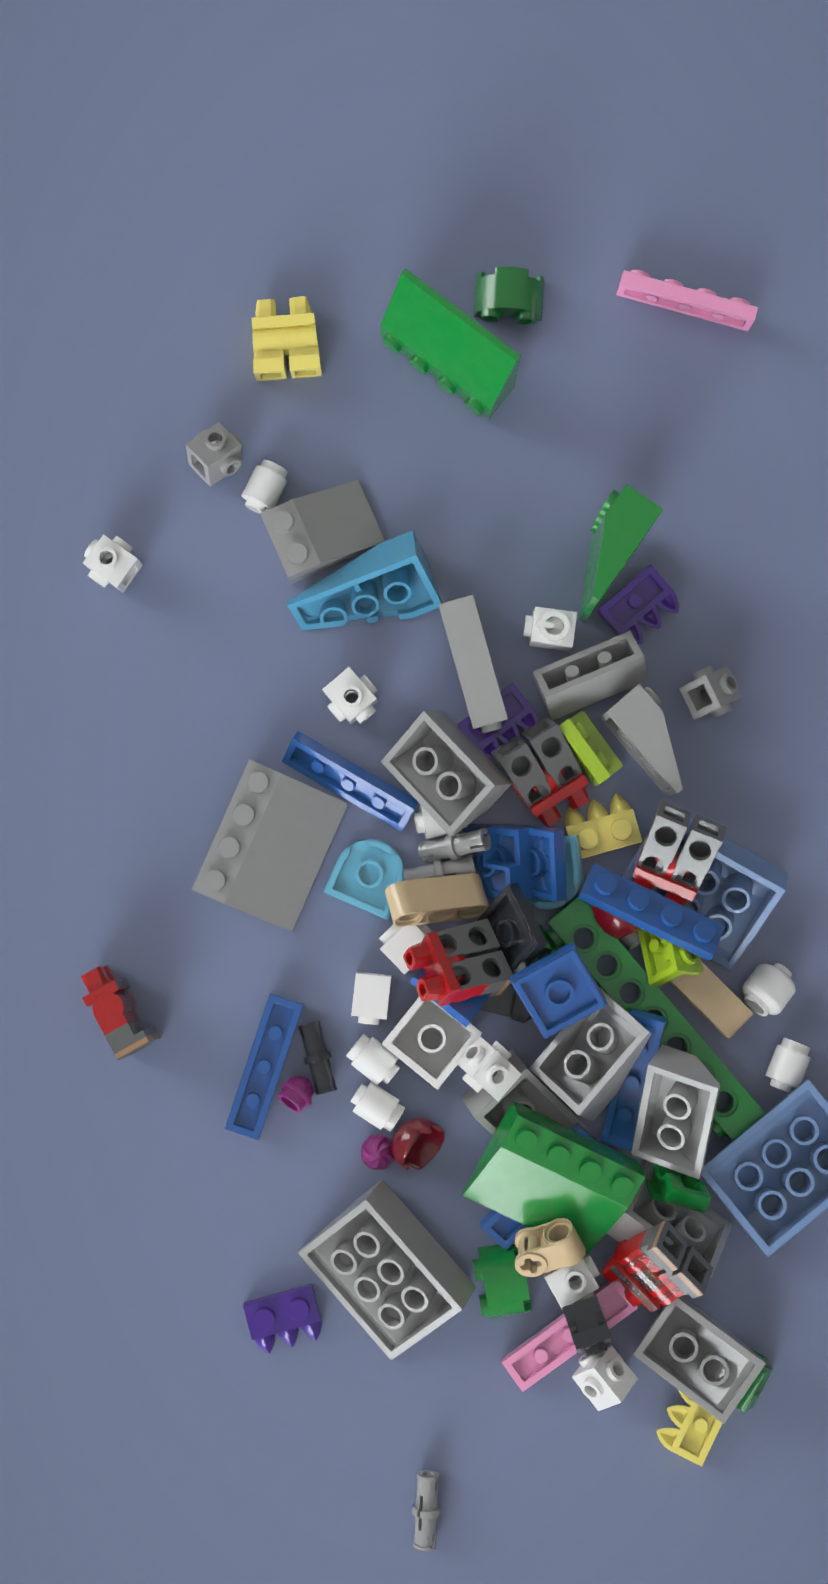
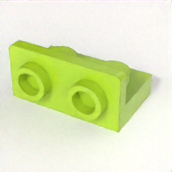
[559,711,623,787]
[638,906,704,986]

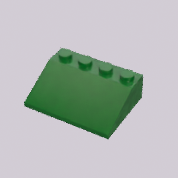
[380,268,521,419]
[579,484,663,623]
[462,1101,646,1255]

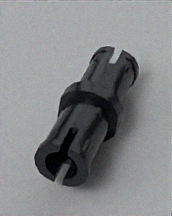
[298,1021,337,1095]

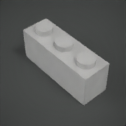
[533,631,649,720]

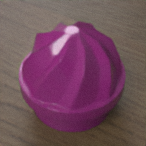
[278,1076,315,1113]
[361,1134,395,1170]

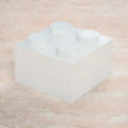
[382,997,482,1090]

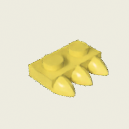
[564,793,643,859]
[656,1390,723,1467]

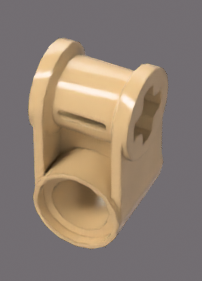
[515,1218,586,1277]

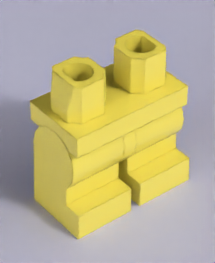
[251,296,322,381]

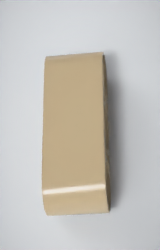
[385,873,489,927]
[669,962,753,1040]

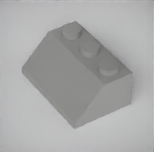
[381,710,512,836]
[631,1044,721,1179]
[607,1162,733,1278]

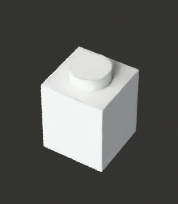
[351,971,392,1025]

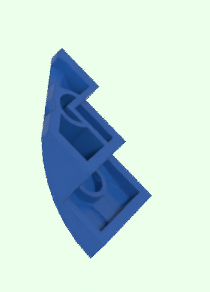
[462,824,567,902]

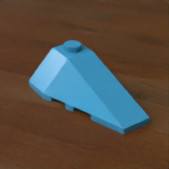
[287,530,442,631]

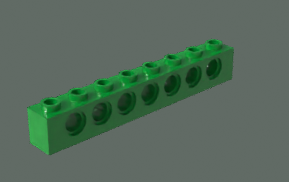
[546,895,766,1141]

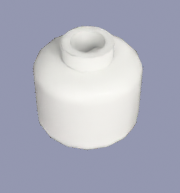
[742,963,796,1016]

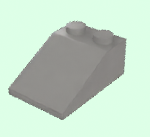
[260,480,385,585]
[599,684,683,797]
[529,987,652,1121]
[461,1049,590,1135]
[633,1296,766,1424]

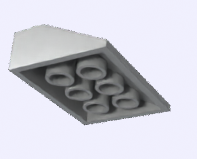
[192,759,348,931]
[298,1179,476,1360]

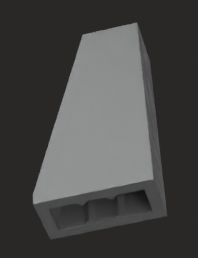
[438,595,508,734]

